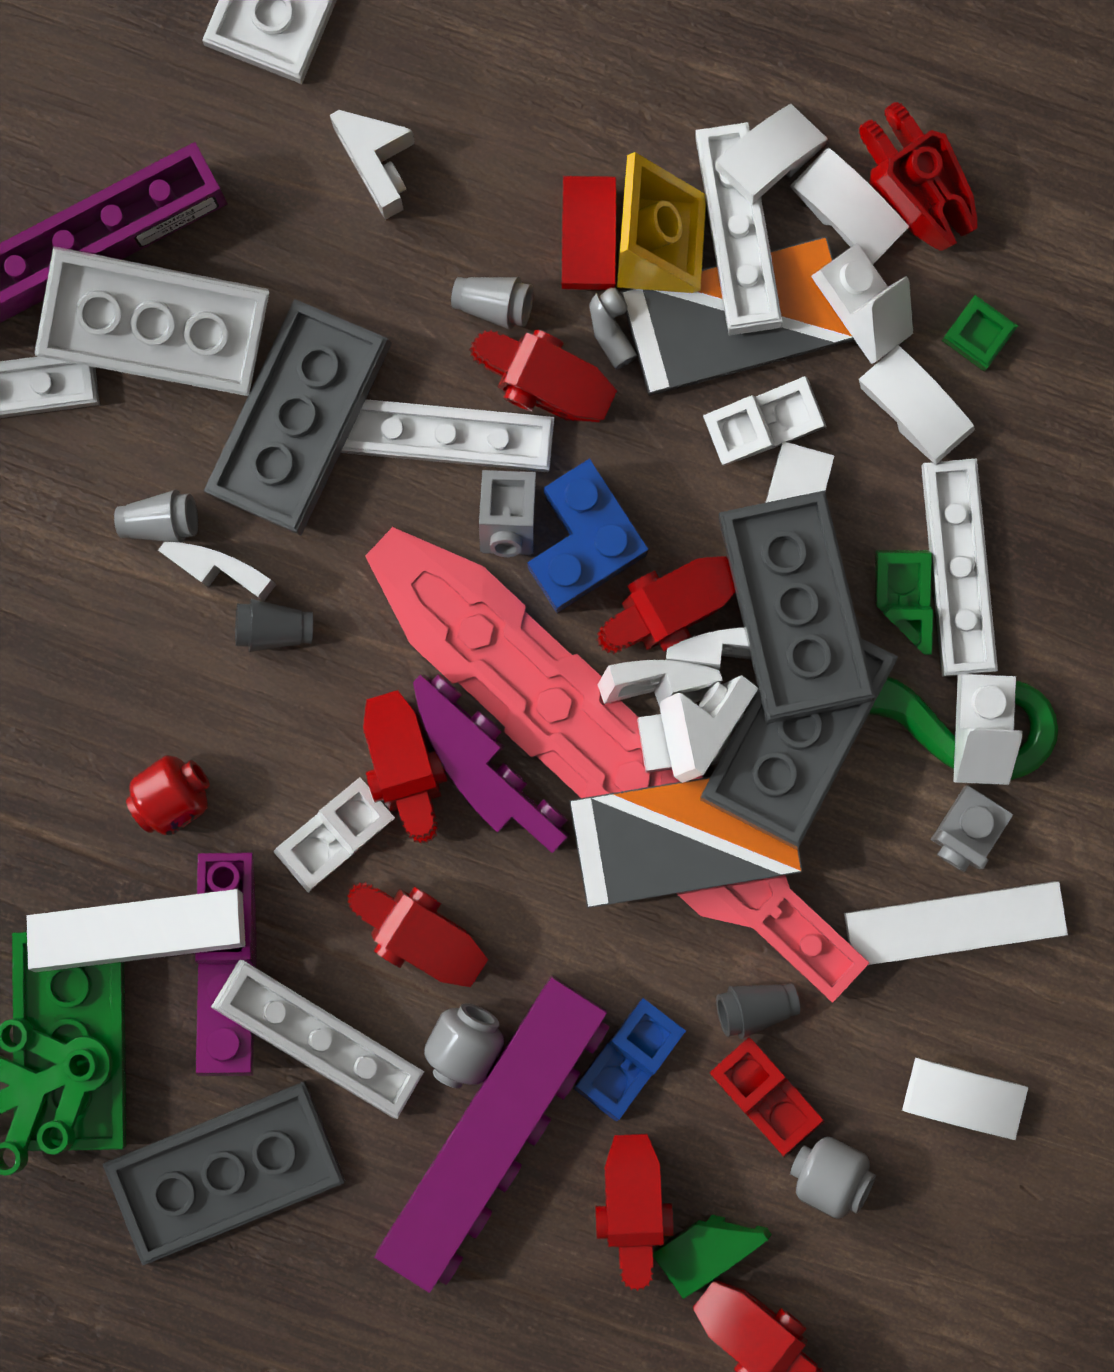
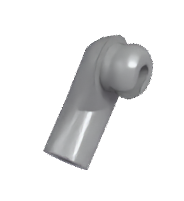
[589,288,638,370]

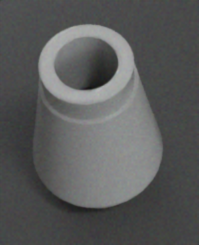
[451,277,533,330]
[114,489,198,543]

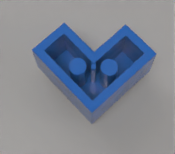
[527,458,648,613]

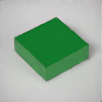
[941,295,1018,371]

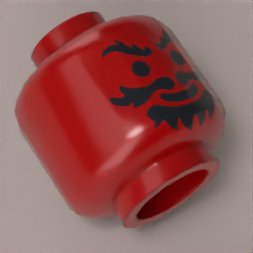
[126,755,210,835]

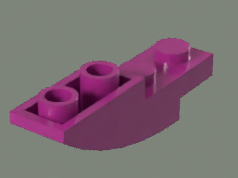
[413,674,570,853]
[195,853,257,1076]

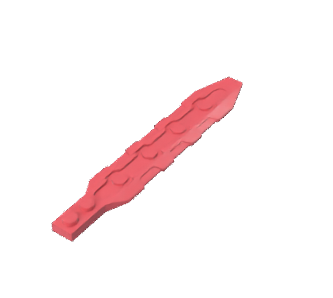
[365,527,869,1003]

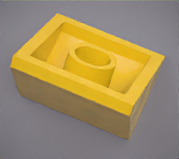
[617,152,706,293]

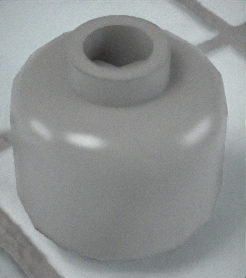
[424,1003,504,1088]
[790,1137,876,1219]

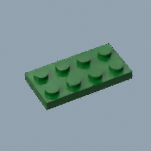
[12,932,127,1151]

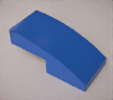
[573,998,686,1121]

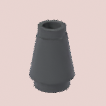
[235,599,313,652]
[716,983,800,1039]

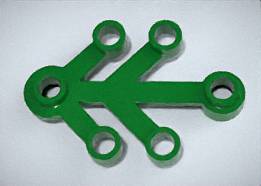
[0,1018,113,1176]

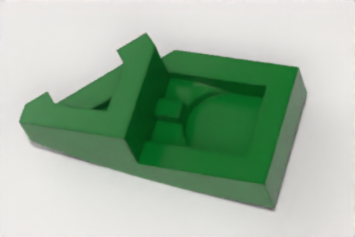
[875,550,933,655]
[653,1214,772,1299]

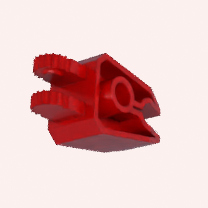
[858,101,978,251]
[469,330,617,423]
[596,556,736,654]
[363,690,448,845]
[347,881,488,987]
[595,1134,673,1291]
[693,1280,824,1372]

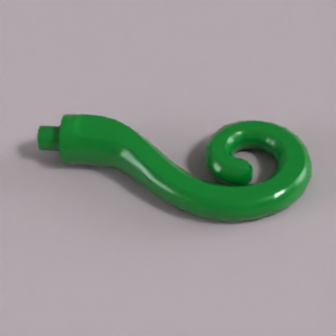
[869,677,1058,781]

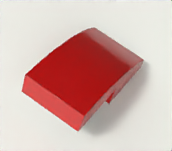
[562,176,616,290]
[709,1037,825,1158]

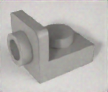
[479,470,536,557]
[930,785,1013,872]

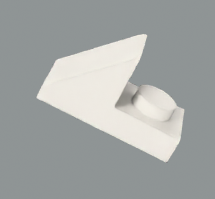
[330,110,415,220]
[811,243,913,364]
[953,674,1023,785]
[660,675,759,783]

